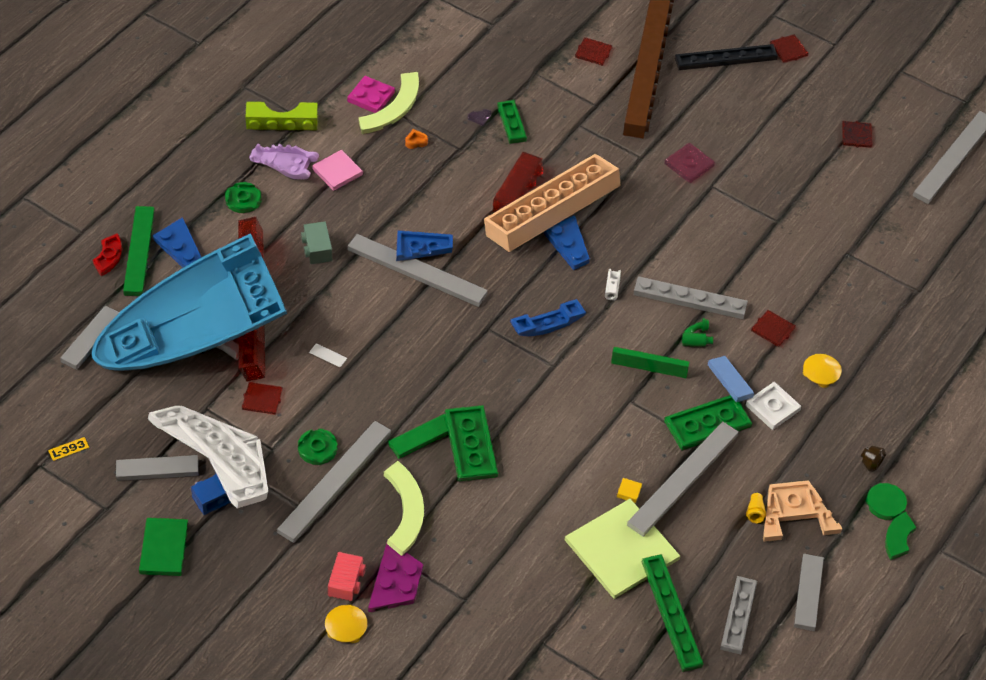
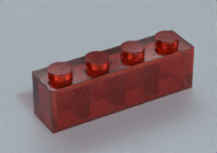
[493,152,544,212]

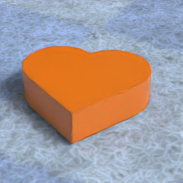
[405,129,428,149]

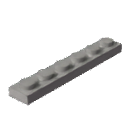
[633,276,748,319]

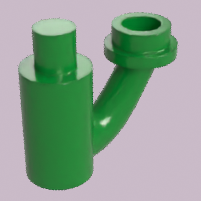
[682,318,713,347]

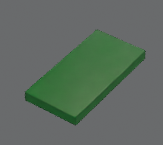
[664,395,752,451]
[444,405,498,482]

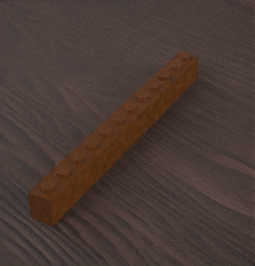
[623,0,674,139]

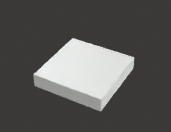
[746,382,801,430]

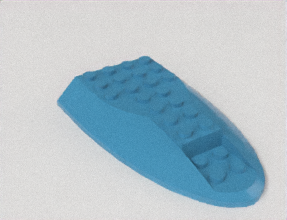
[92,234,287,370]

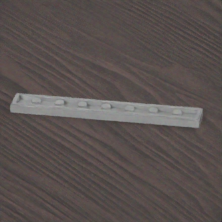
[913,111,986,204]
[348,234,488,307]
[277,421,391,543]
[627,422,739,537]

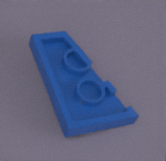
[544,215,590,270]
[153,217,202,268]
[396,231,453,261]

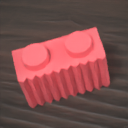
[328,552,366,601]

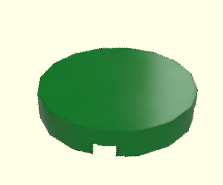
[225,182,262,213]
[298,429,338,465]
[866,483,907,520]

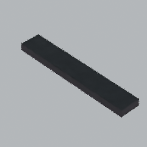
[675,44,778,70]

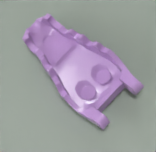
[250,144,319,179]

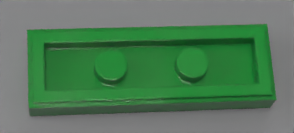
[497,100,527,144]

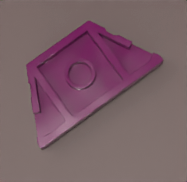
[368,540,423,612]

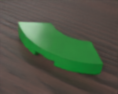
[885,512,916,560]

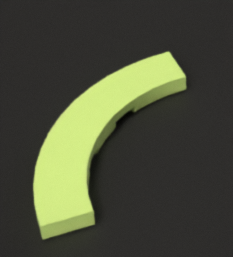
[359,72,419,134]
[383,461,424,556]

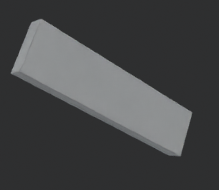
[60,306,119,370]
[116,455,199,481]
[794,554,824,631]
[720,576,757,655]

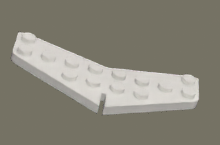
[148,406,268,508]

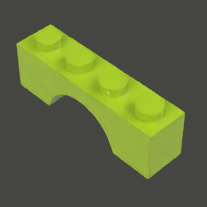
[245,102,318,130]

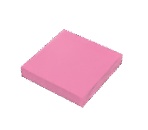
[312,150,363,191]

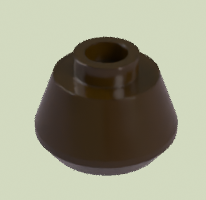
[861,446,886,471]

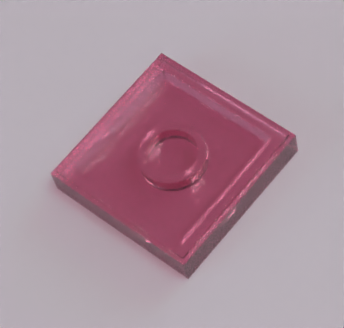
[664,143,715,183]

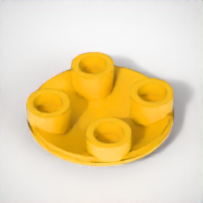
[803,354,842,388]
[325,605,367,643]

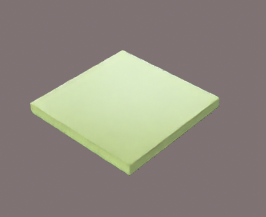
[565,499,680,599]

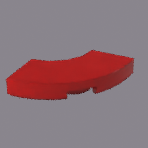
[92,233,122,276]

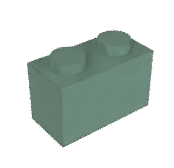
[301,221,332,264]

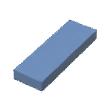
[708,356,754,402]

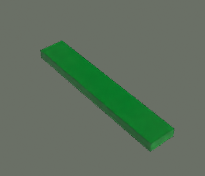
[123,206,155,296]
[641,554,703,672]

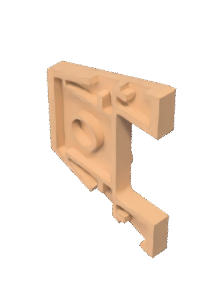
[763,481,842,542]

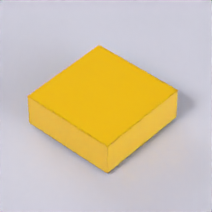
[617,478,642,503]

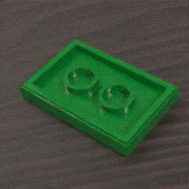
[139,518,188,576]

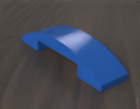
[510,299,586,336]

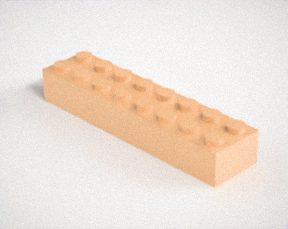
[484,154,621,252]

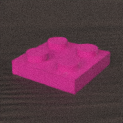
[347,76,395,113]

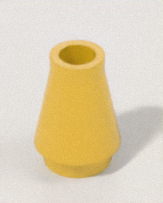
[746,493,766,523]

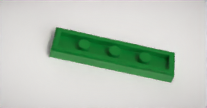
[611,347,690,378]
[388,414,449,459]

